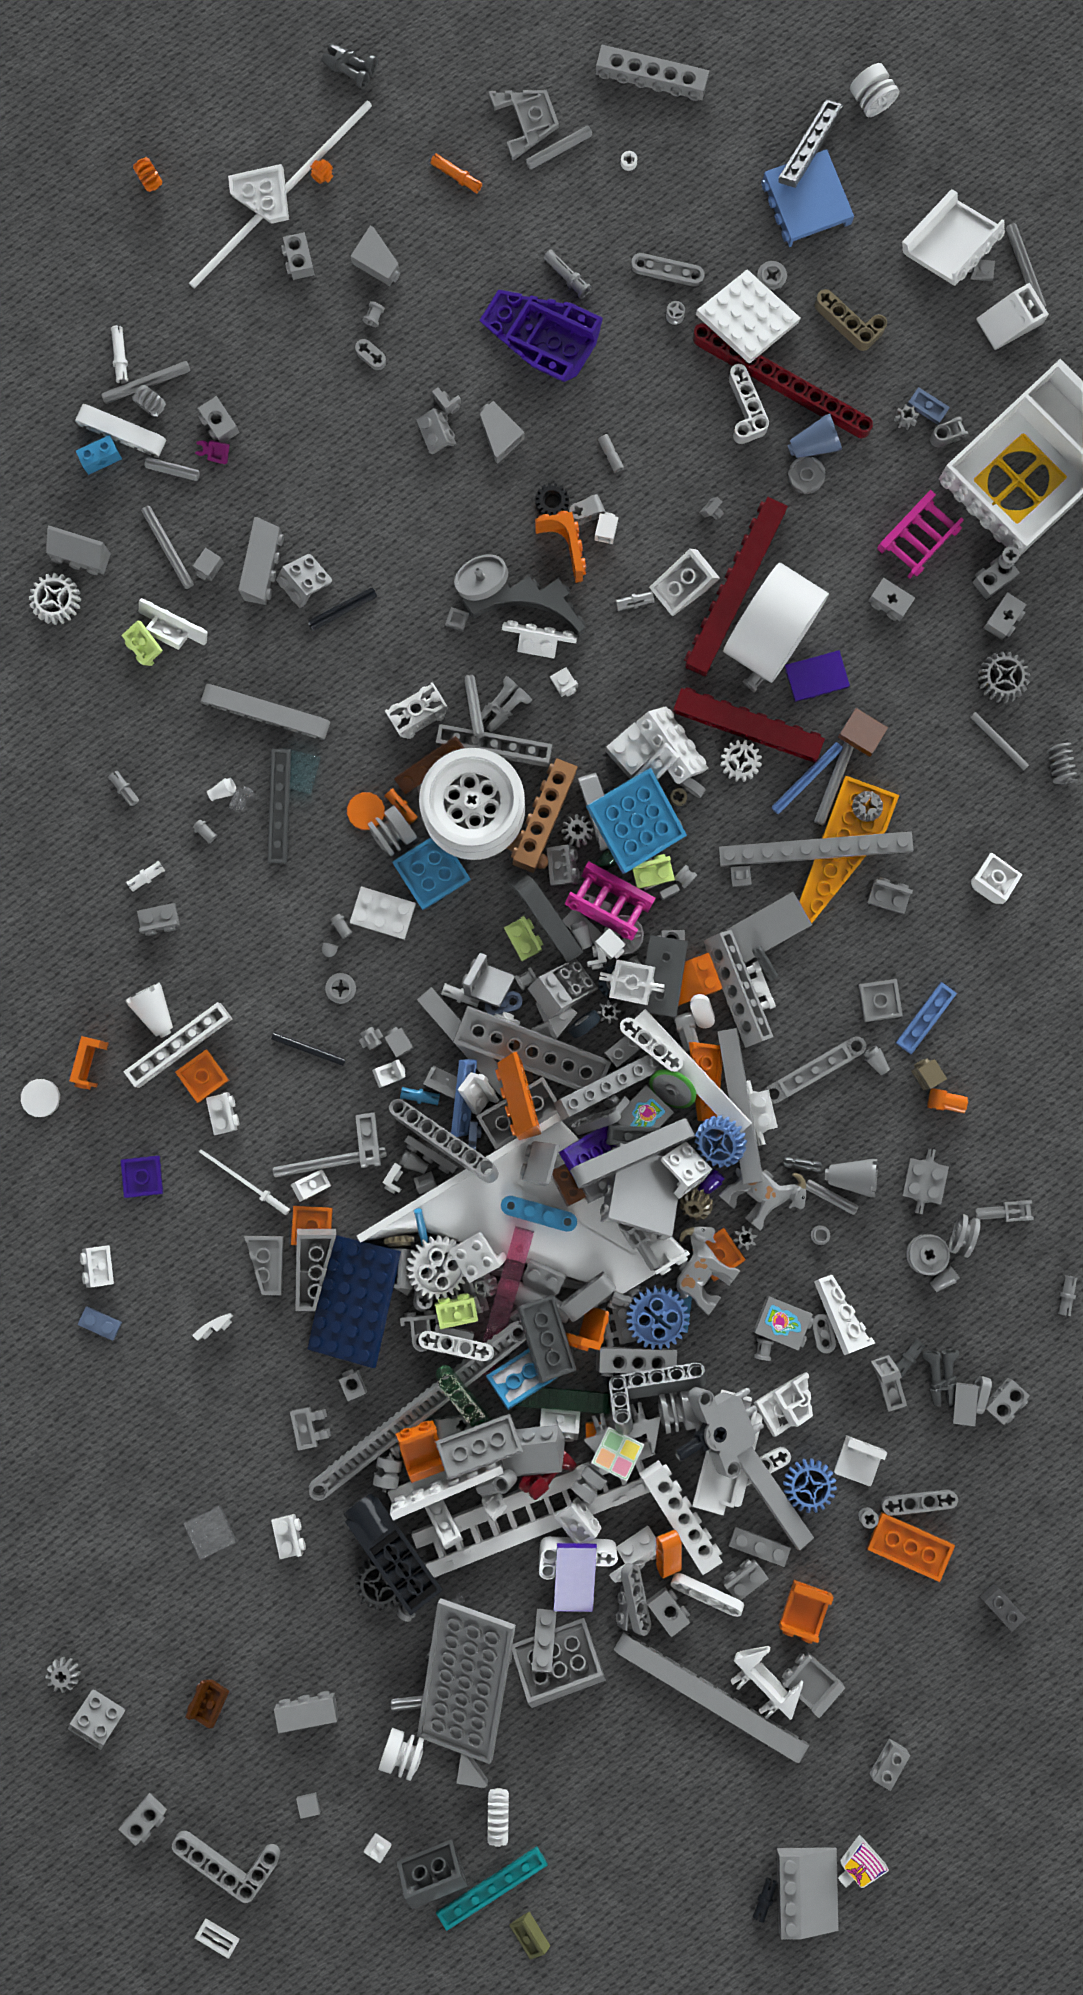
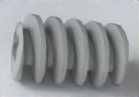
[1047,742,1078,784]

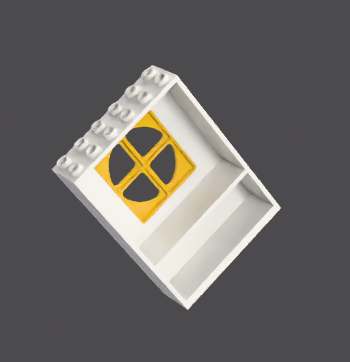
[939,359,1083,557]

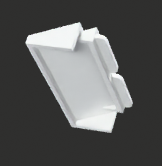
[692,1390,763,1516]

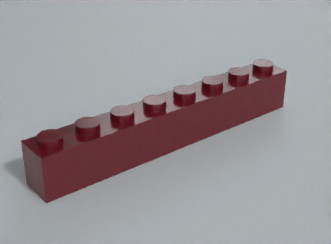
[673,687,825,763]

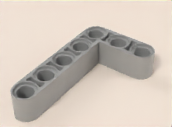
[172,1831,280,1903]

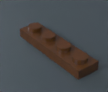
[394,736,464,794]

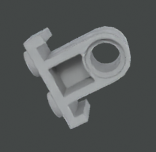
[400,1310,438,1352]

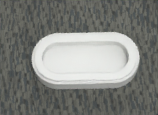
[690,994,715,1028]

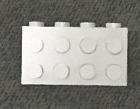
[636,707,708,784]

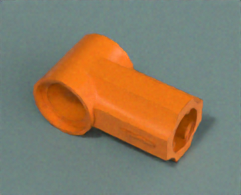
[927,1088,968,1113]

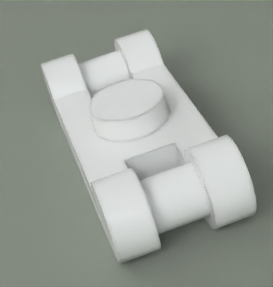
[746,961,776,1010]

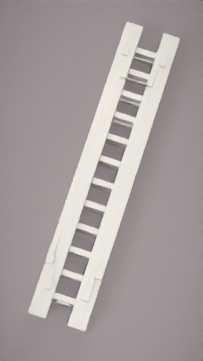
[412,1440,666,1577]

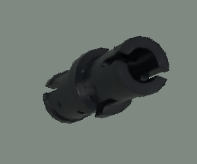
[752,1877,778,1923]

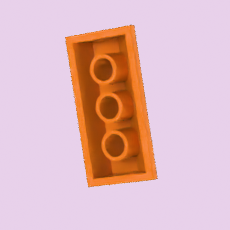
[495,1052,541,1140]

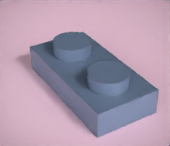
[907,387,950,425]
[78,1306,122,1341]

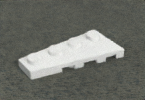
[814,1275,875,1355]

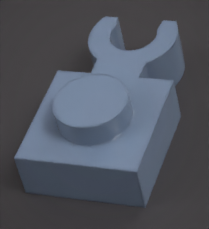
[468,1121,482,1150]

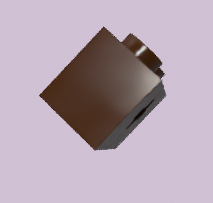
[551,1164,586,1207]

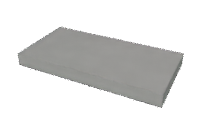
[726,892,812,963]
[435,1414,523,1480]

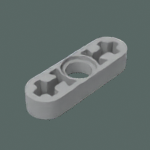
[571,1108,621,1135]

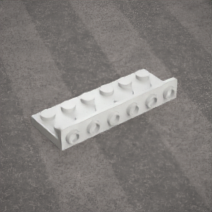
[388,1460,504,1520]

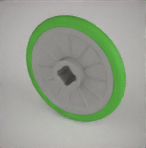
[649,1069,696,1108]

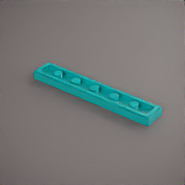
[436,1846,548,1931]

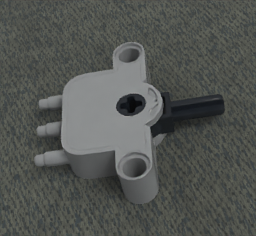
[675,1387,764,1479]

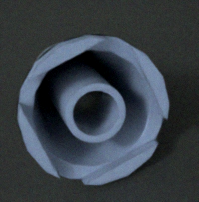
[788,414,842,458]

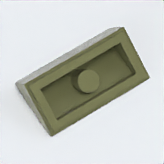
[509,1912,550,1960]

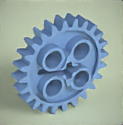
[626,1286,690,1350]

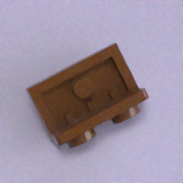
[185,1679,229,1729]

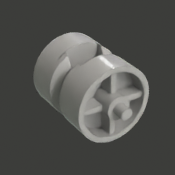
[372,1452,403,1492]

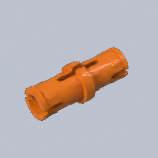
[384,788,418,825]

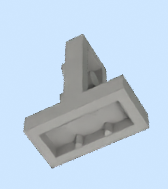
[871,1355,907,1412]

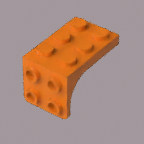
[535,511,586,583]

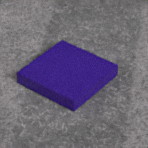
[121,1155,163,1198]

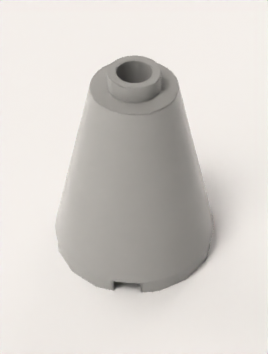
[825,1159,878,1198]

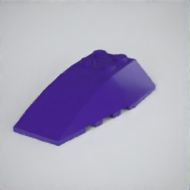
[479,289,603,382]

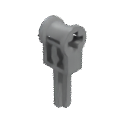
[975,1200,1034,1222]
[618,1223,660,1271]

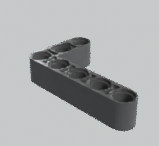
[507,870,583,963]
[609,1363,707,1435]

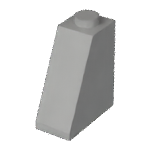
[351,225,400,286]
[480,401,525,464]

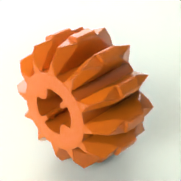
[133,157,162,192]

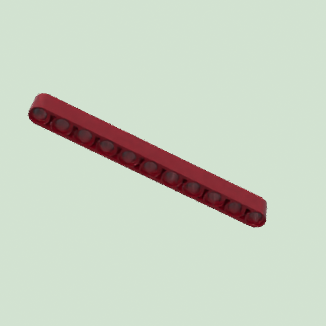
[693,323,873,439]

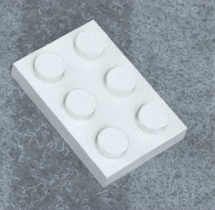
[350,886,416,940]

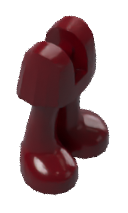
[518,1451,577,1500]

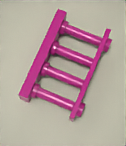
[877,490,964,579]
[565,861,656,941]

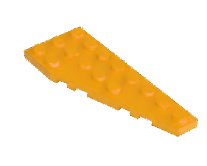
[799,776,899,923]

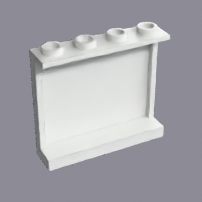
[902,189,1005,286]

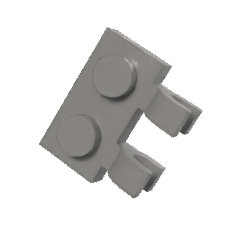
[290,1407,331,1450]

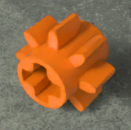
[310,159,333,184]

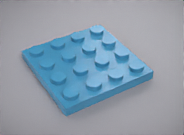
[586,768,687,874]

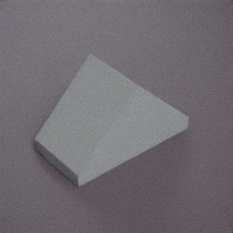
[456,1754,488,1788]

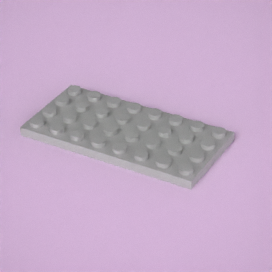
[417,1599,516,1764]

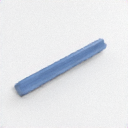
[772,742,843,814]

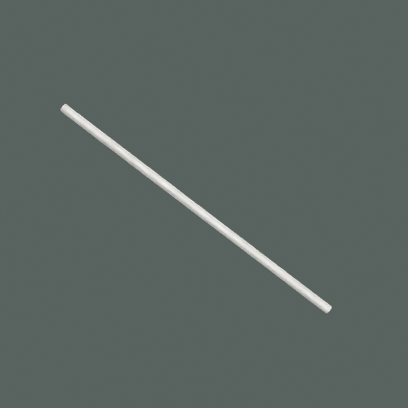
[189,100,372,289]

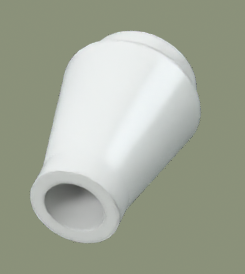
[207,778,237,801]

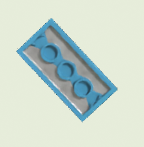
[486,1348,558,1410]

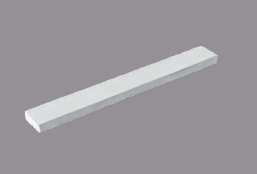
[631,1009,752,1133]

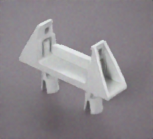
[731,1646,803,1720]

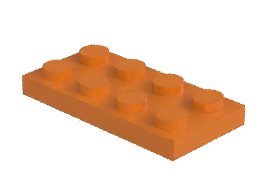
[866,1512,955,1582]

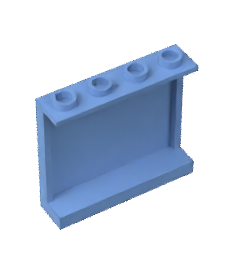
[761,149,854,247]

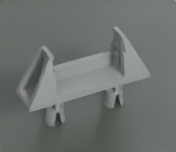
[584,1402,660,1454]

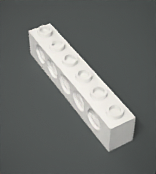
[123,1002,232,1088]
[639,1460,722,1575]

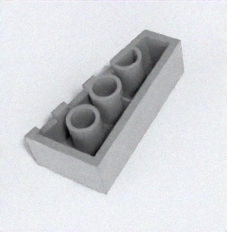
[295,1229,336,1311]

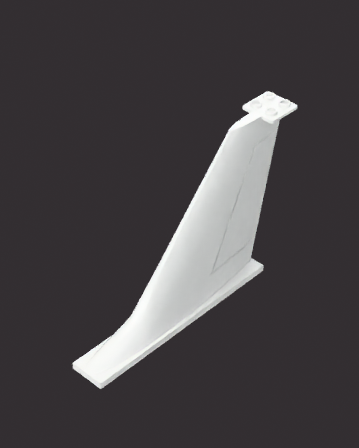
[357,1113,690,1294]

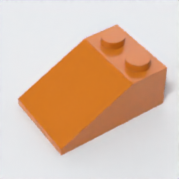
[678,953,723,1006]

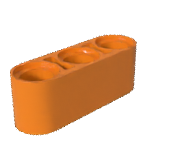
[656,1530,682,1578]

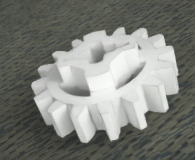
[720,740,762,782]

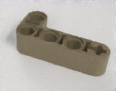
[815,289,887,351]

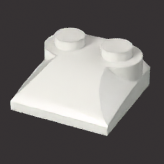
[971,853,1022,904]

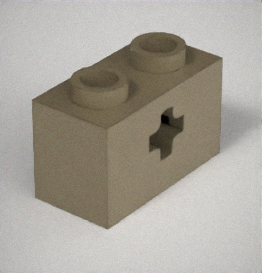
[911,1058,947,1090]

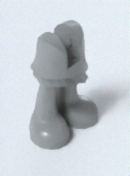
[481,676,532,732]

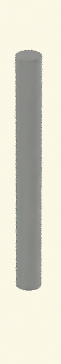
[970,712,1029,770]

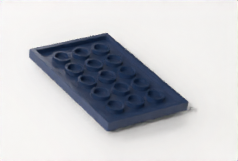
[307,1235,401,1368]

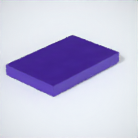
[784,650,850,702]

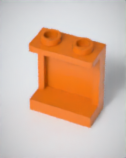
[69,1036,109,1090]
[395,1420,445,1483]
[779,1580,834,1644]

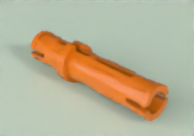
[430,153,482,194]

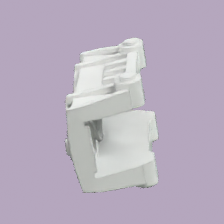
[385,682,448,739]

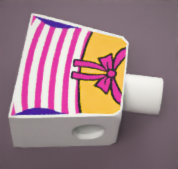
[838,1835,889,1888]

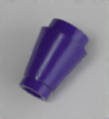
[697,1168,725,1194]

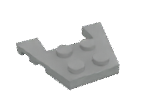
[489,90,559,161]

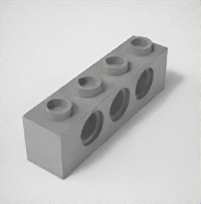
[596,1347,677,1376]

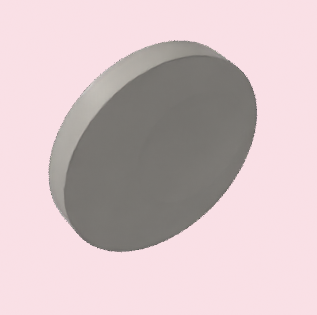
[454,554,508,601]

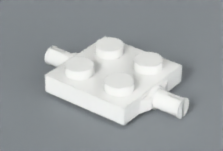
[599,960,665,1005]
[747,1080,778,1146]

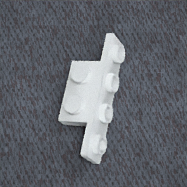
[138,598,208,650]
[502,620,578,658]
[609,1526,656,1583]

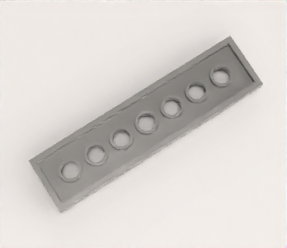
[453,1006,611,1090]

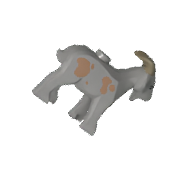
[718,1168,806,1231]
[676,1226,740,1316]

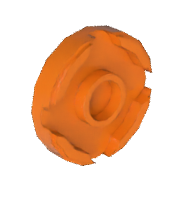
[347,792,385,830]

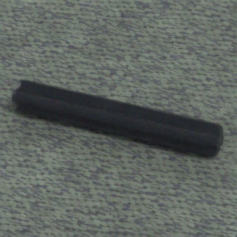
[308,588,377,631]

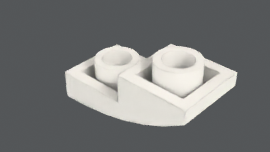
[192,1313,233,1341]

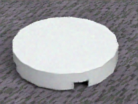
[21,1079,60,1117]

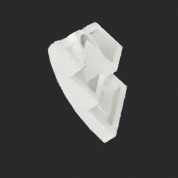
[754,1372,813,1437]

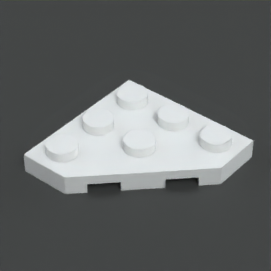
[228,164,289,224]

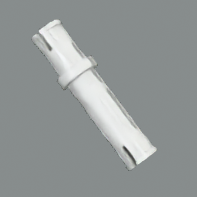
[111,325,128,384]

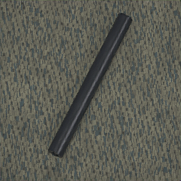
[271,1032,346,1066]

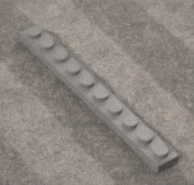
[719,831,913,867]

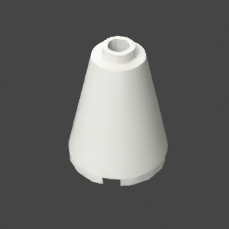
[125,983,173,1038]

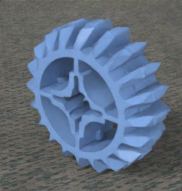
[694,1115,747,1168]
[783,1458,837,1513]

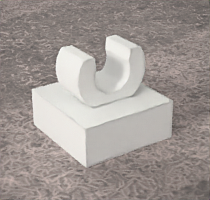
[364,1833,392,1863]

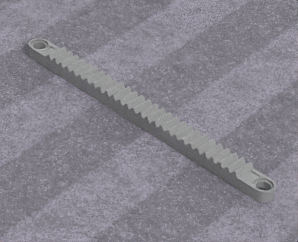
[309,1321,526,1501]

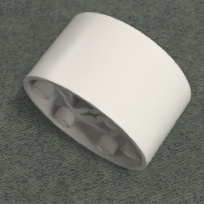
[723,562,829,683]

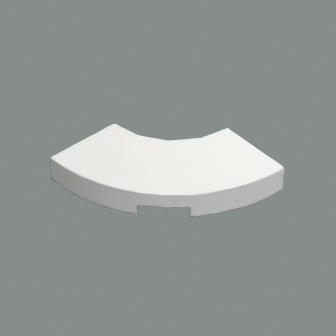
[482,1493,507,1521]

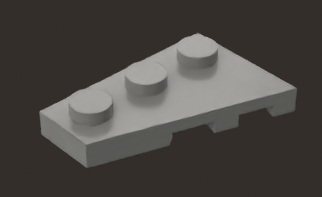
[244,1236,284,1295]

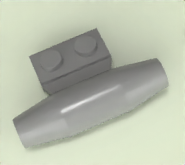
[495,1259,569,1323]

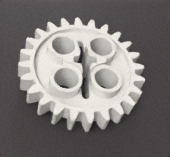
[406,1235,465,1299]

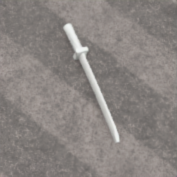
[199,1149,290,1215]

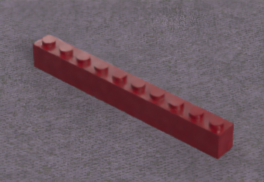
[684,497,788,677]

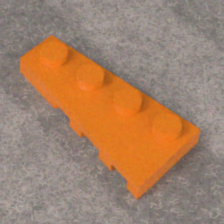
[689,1042,723,1121]

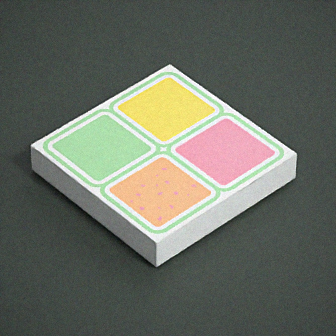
[591,1426,644,1481]

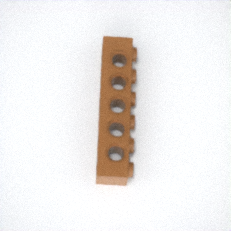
[511,758,578,873]

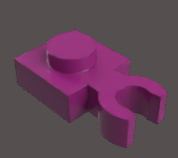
[195,440,229,464]

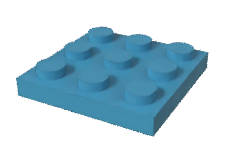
[392,837,471,910]

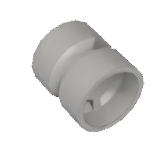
[571,1465,608,1504]

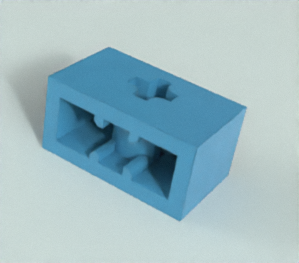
[76,435,122,475]

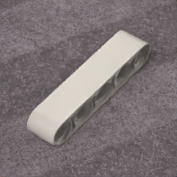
[75,404,166,458]

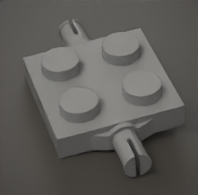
[902,1148,949,1214]

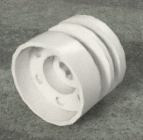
[850,63,900,117]
[378,1728,424,1781]

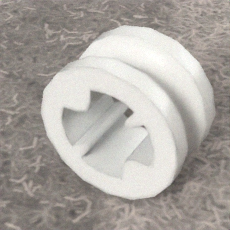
[621,151,637,171]

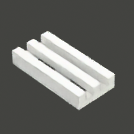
[195,1918,239,1959]

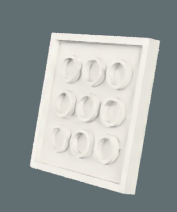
[696,270,800,363]

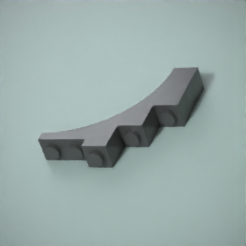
[462,576,586,636]

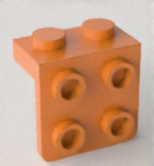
[565,1307,609,1351]

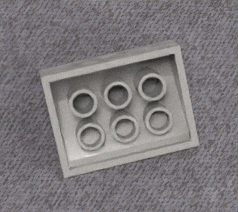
[512,1618,606,1708]
[777,1848,839,1940]

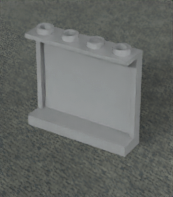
[600,1143,679,1241]

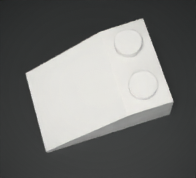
[649,549,720,616]

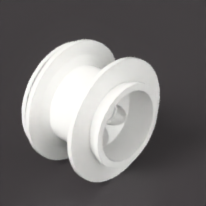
[419,748,525,860]

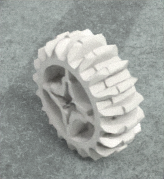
[29,573,81,625]
[488,1788,509,1847]

